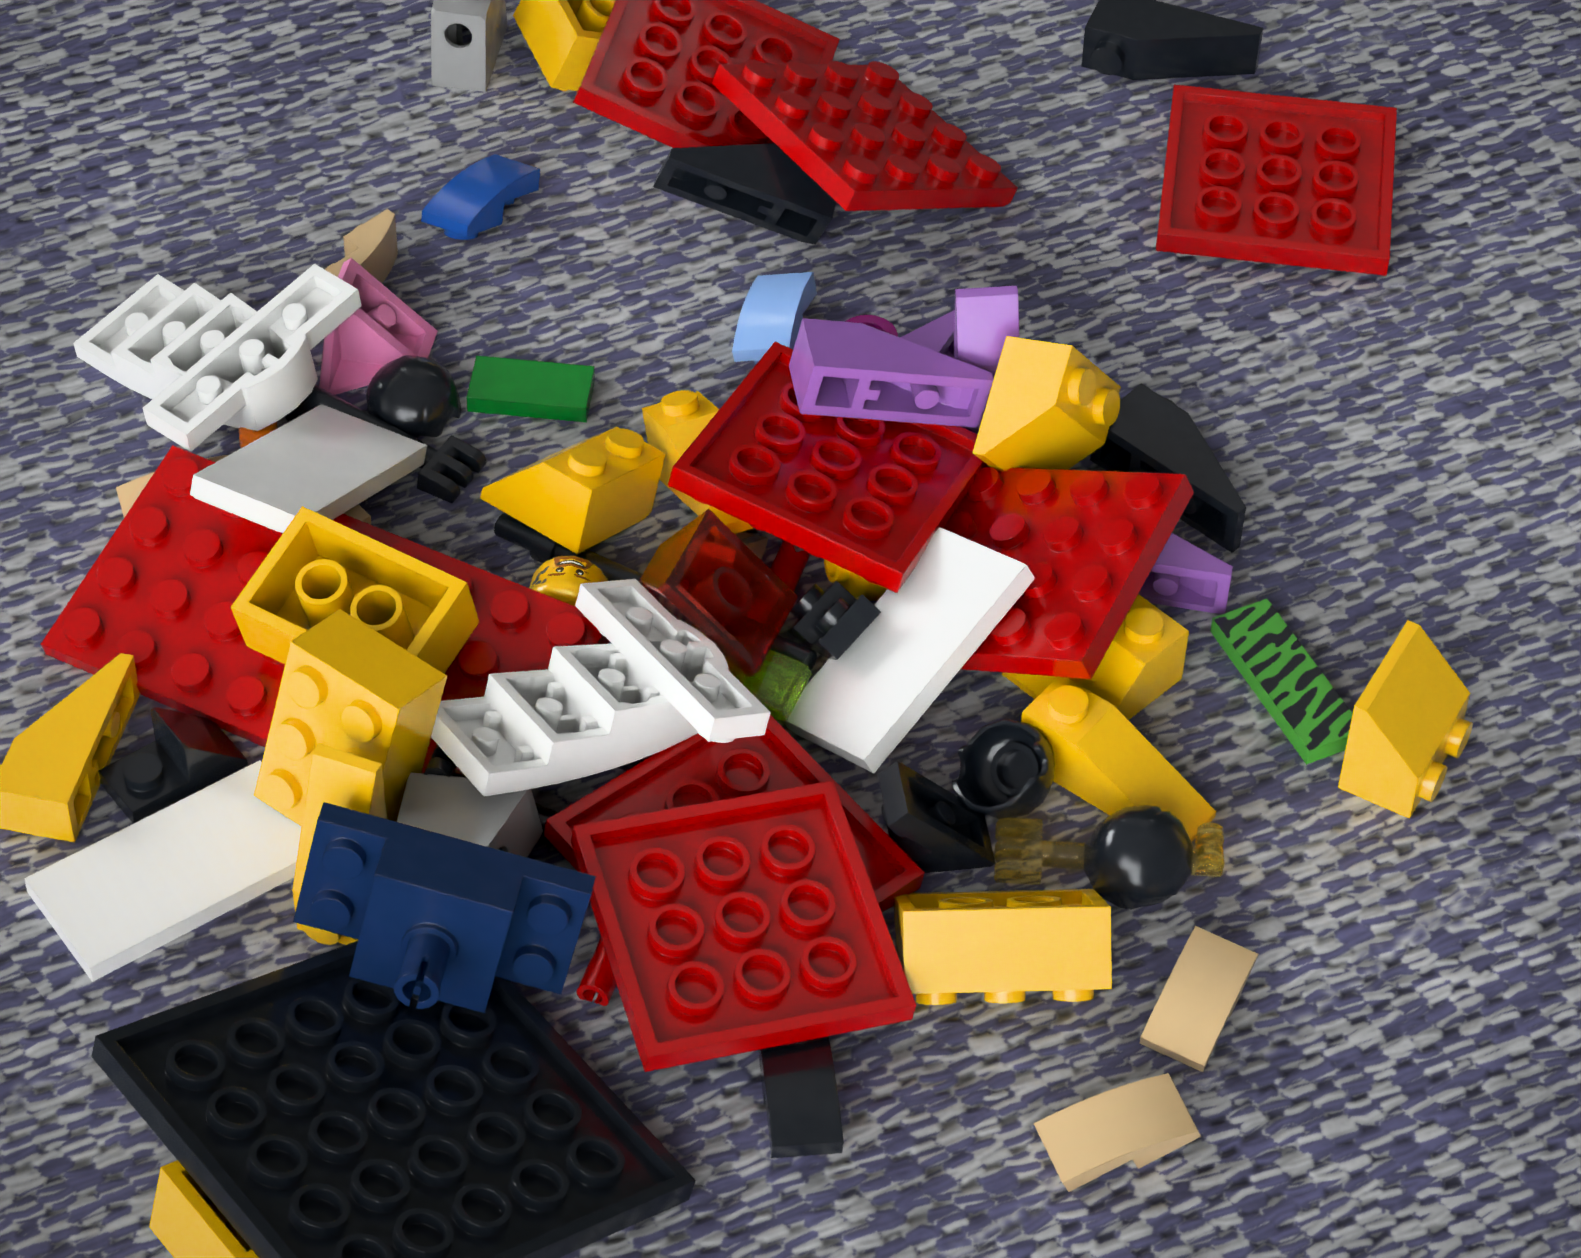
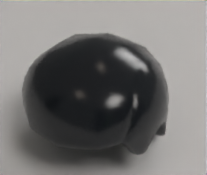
[366,355,462,438]
[952,718,1055,820]
[1084,805,1193,910]

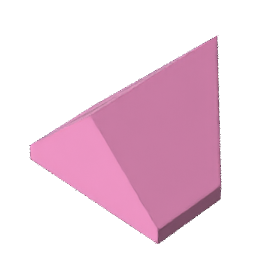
[319,258,438,395]

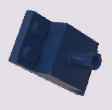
[293,802,596,1013]

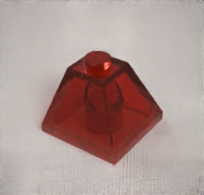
[639,509,798,678]

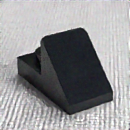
[98,707,248,824]
[878,761,996,873]

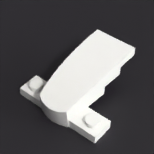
[73,264,362,452]
[431,579,771,797]

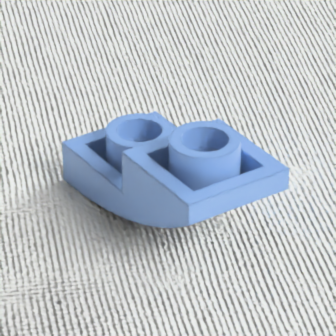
[732,272,817,365]

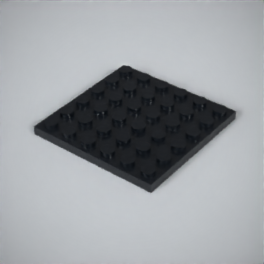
[91,941,696,1258]

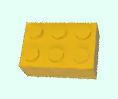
[230,506,479,674]
[254,609,447,826]

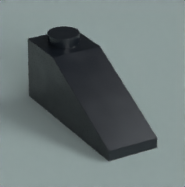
[1081,0,1263,80]
[653,143,836,244]
[1090,383,1246,553]

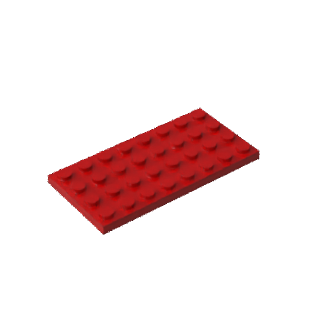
[41,445,610,774]

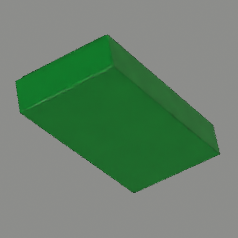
[466,355,595,423]

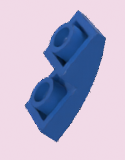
[421,154,540,240]

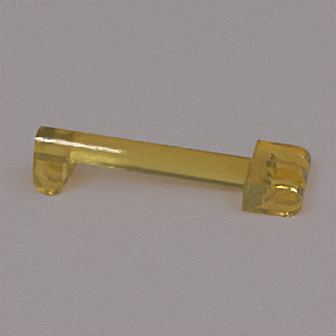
[994,817,1224,885]

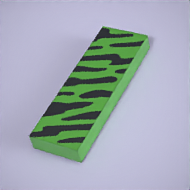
[1210,599,1353,765]

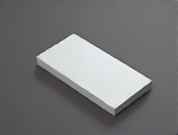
[190,404,427,534]
[780,527,1035,773]
[24,760,302,982]

